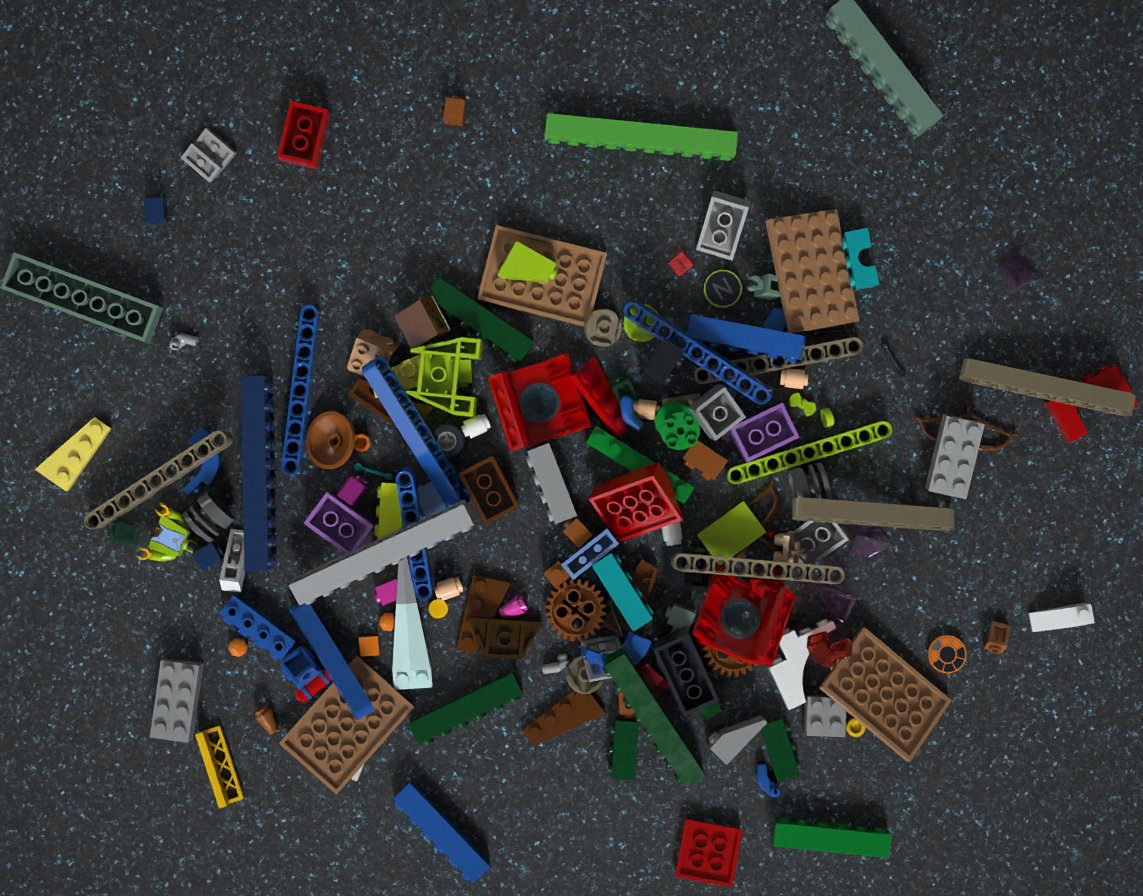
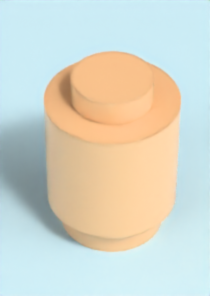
[780,368,808,389]
[633,399,660,420]
[434,577,464,601]

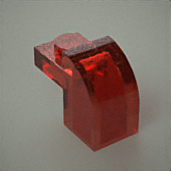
[807,631,853,667]

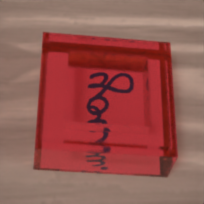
[668,250,694,278]

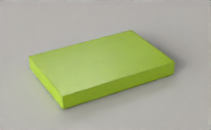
[697,501,766,565]

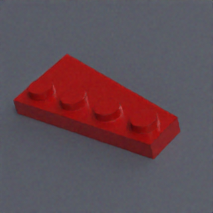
[570,356,630,438]

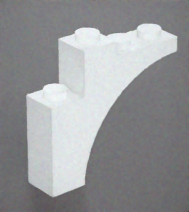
[768,619,836,710]

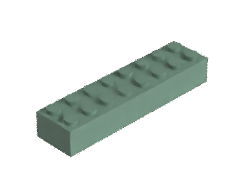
[825,0,943,137]
[0,252,163,344]

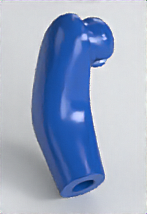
[620,395,644,431]
[756,763,781,797]

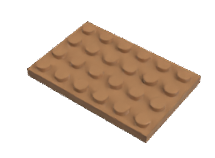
[765,209,860,333]
[477,225,607,327]
[819,627,952,762]
[279,655,415,795]

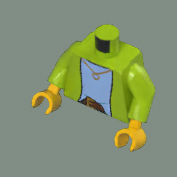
[137,502,198,562]

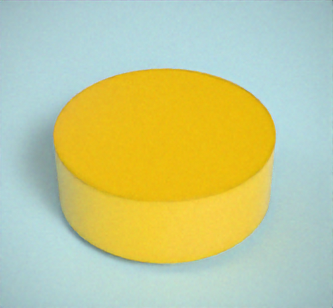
[429,599,448,618]
[846,717,865,737]

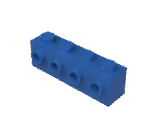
[220,594,298,660]

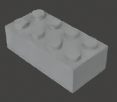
[925,414,985,499]
[525,443,577,524]
[150,658,204,743]

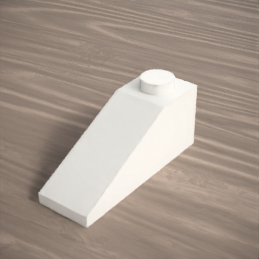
[219,529,245,592]
[1028,603,1095,632]

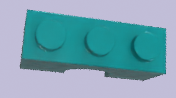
[841,228,879,291]

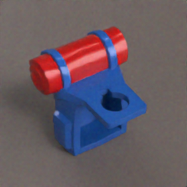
[280,646,332,703]

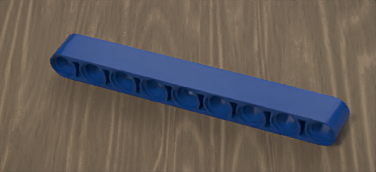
[623,301,773,404]
[281,305,320,475]
[362,356,471,507]

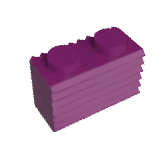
[337,475,369,505]

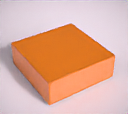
[359,636,380,657]

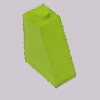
[497,241,558,283]

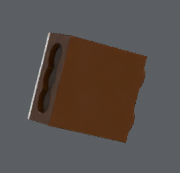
[394,296,450,349]

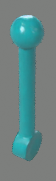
[354,463,393,480]

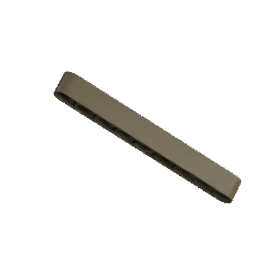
[694,337,863,385]
[959,359,1136,416]
[84,430,233,529]
[792,498,955,531]
[671,553,845,584]

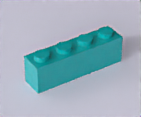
[592,553,653,631]

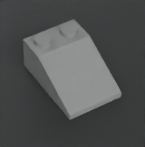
[696,190,751,261]
[794,521,855,564]
[707,715,767,765]

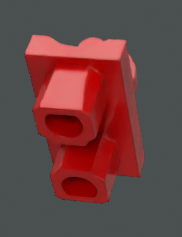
[749,569,785,598]

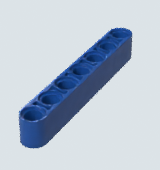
[396,467,434,600]
[289,603,374,721]

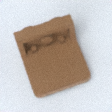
[347,328,398,377]

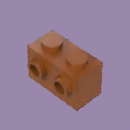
[682,440,728,481]

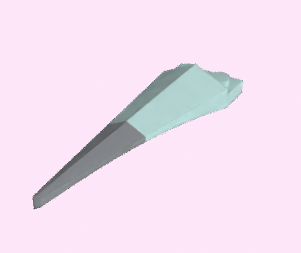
[392,556,433,690]

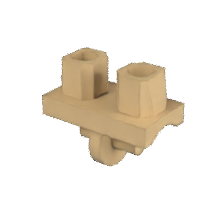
[773,531,805,563]

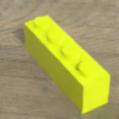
[375,483,406,540]

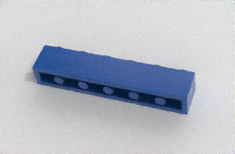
[687,314,806,363]
[393,780,491,883]

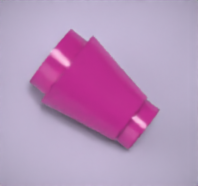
[499,595,529,619]

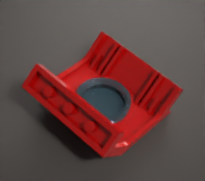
[488,353,591,451]
[693,565,796,665]

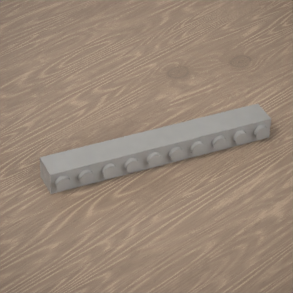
[289,499,475,606]

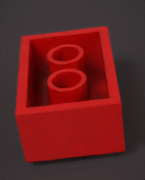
[277,101,331,170]

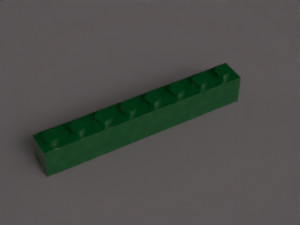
[602,647,706,788]

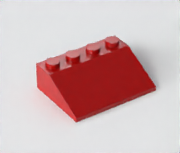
[589,462,683,543]

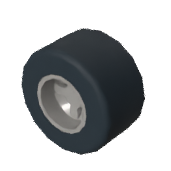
[432,424,465,459]

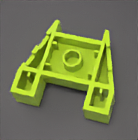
[406,337,483,417]

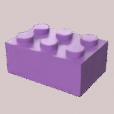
[729,403,799,463]
[304,492,375,554]

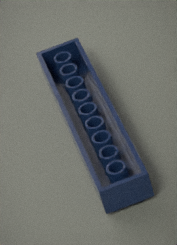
[241,376,277,571]

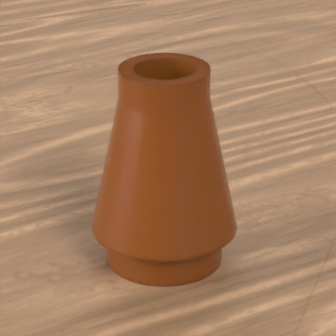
[254,705,279,735]

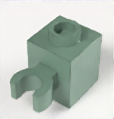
[747,274,781,301]
[665,602,696,633]

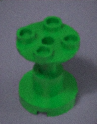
[654,401,700,450]

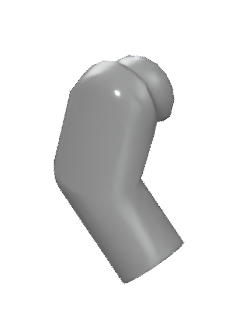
[169,333,199,350]
[542,654,569,674]

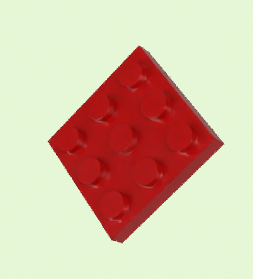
[675,818,742,887]

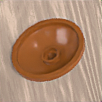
[306,411,355,469]

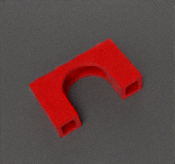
[1045,364,1139,443]

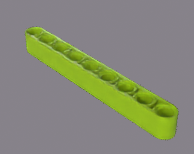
[726,421,892,484]

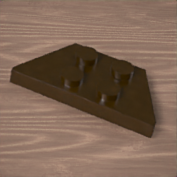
[469,617,543,660]

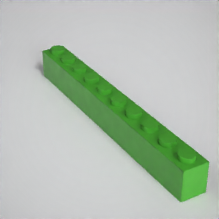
[545,113,738,161]

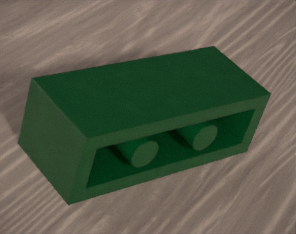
[761,717,801,781]
[608,718,639,781]

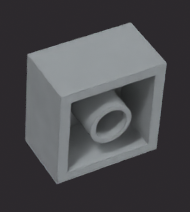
[687,384,746,441]
[804,694,846,737]

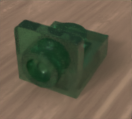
[608,373,638,405]
[107,521,139,545]

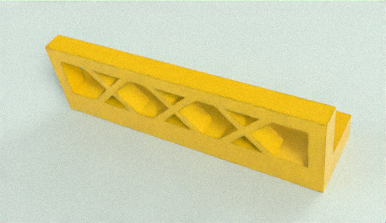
[195,725,244,808]

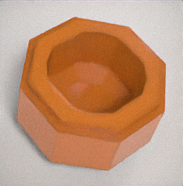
[354,433,371,452]
[379,612,395,631]
[228,638,249,657]

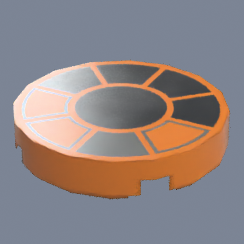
[927,635,967,674]

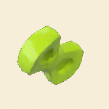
[789,393,816,417]

